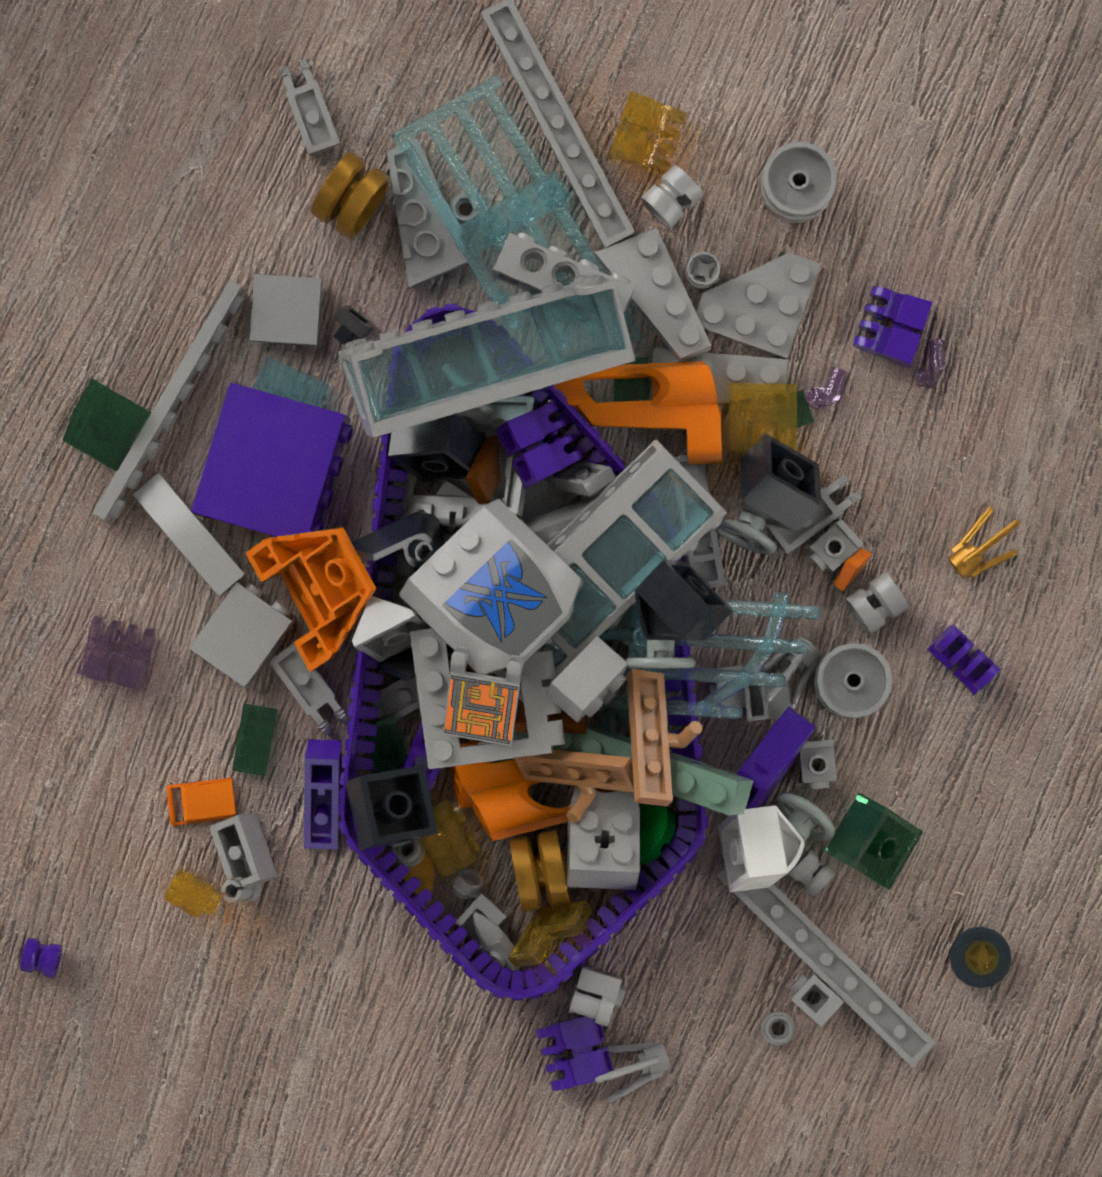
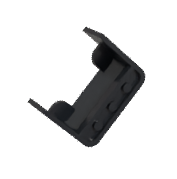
[351,511,454,681]

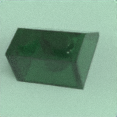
[63,379,151,472]
[825,793,923,890]

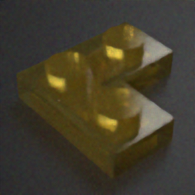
[508,901,593,968]

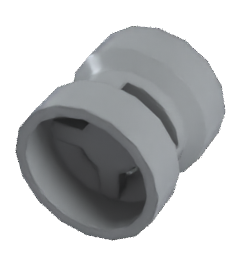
[686,252,720,290]
[788,850,836,898]

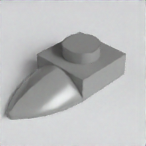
[472,911,525,976]

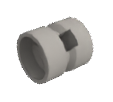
[640,165,704,229]
[845,572,910,635]

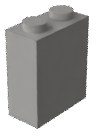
[189,581,294,689]

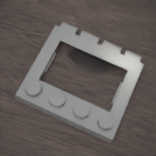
[391,393,539,527]
[410,628,565,769]

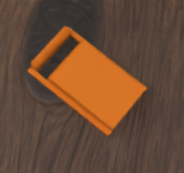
[166,777,237,826]

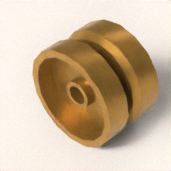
[310,151,391,240]
[509,830,570,912]

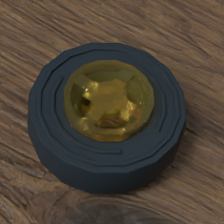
[949,926,1012,988]

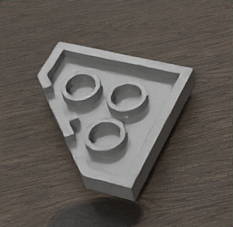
[696,253,820,359]

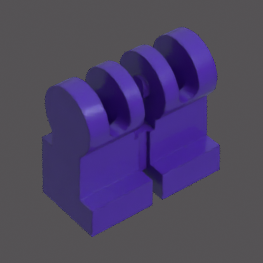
[853,286,933,369]
[495,402,583,489]
[926,624,1001,695]
[536,1015,614,1091]

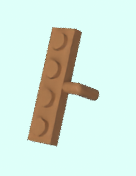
[627,669,702,806]
[514,749,634,823]

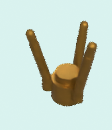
[948,506,1020,579]

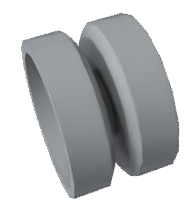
[760,142,837,223]
[813,643,892,719]

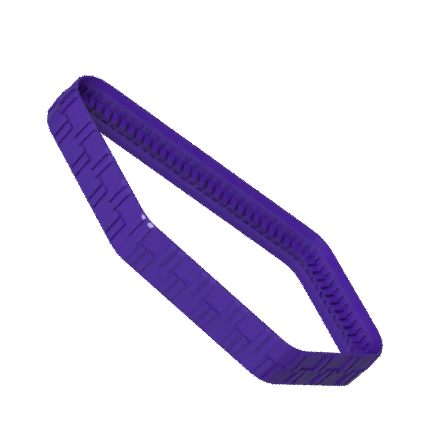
[338,304,709,1001]

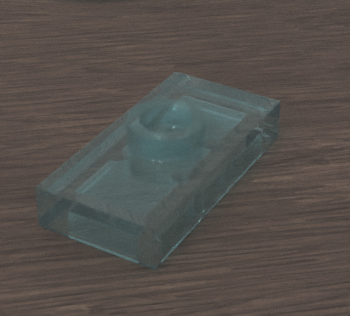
[254,357,329,407]

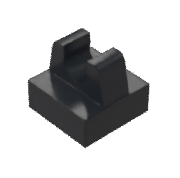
[334,305,375,345]

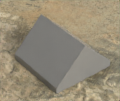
[352,596,431,662]

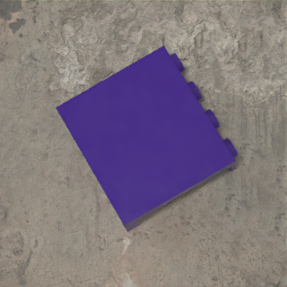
[191,382,353,537]

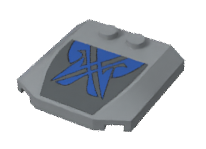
[399,499,583,675]

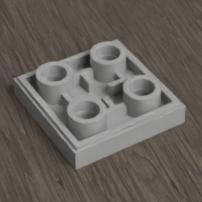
[249,274,322,347]

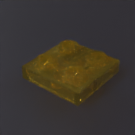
[728,383,797,453]

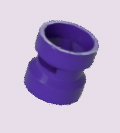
[20,938,63,979]

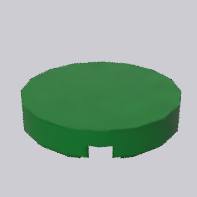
[639,803,676,865]

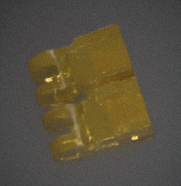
[608,91,687,174]

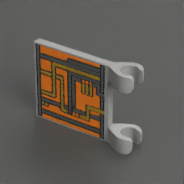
[443,645,524,746]

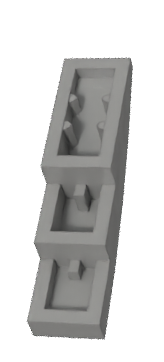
[133,473,245,596]

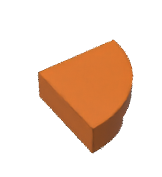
[834,548,872,592]

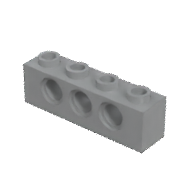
[493,232,635,329]

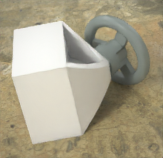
[718,793,835,892]

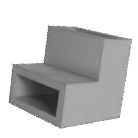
[743,675,793,722]

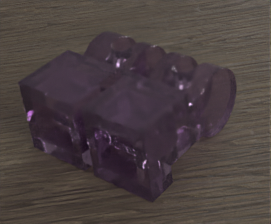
[76,615,156,691]

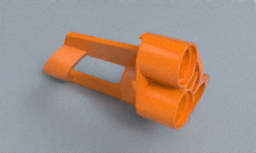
[555,361,723,465]
[450,740,615,841]

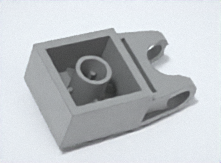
[567,786,640,890]

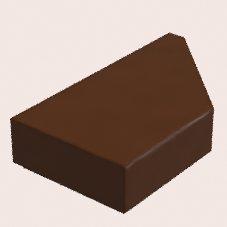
[466,436,500,504]

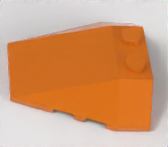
[246,527,376,672]

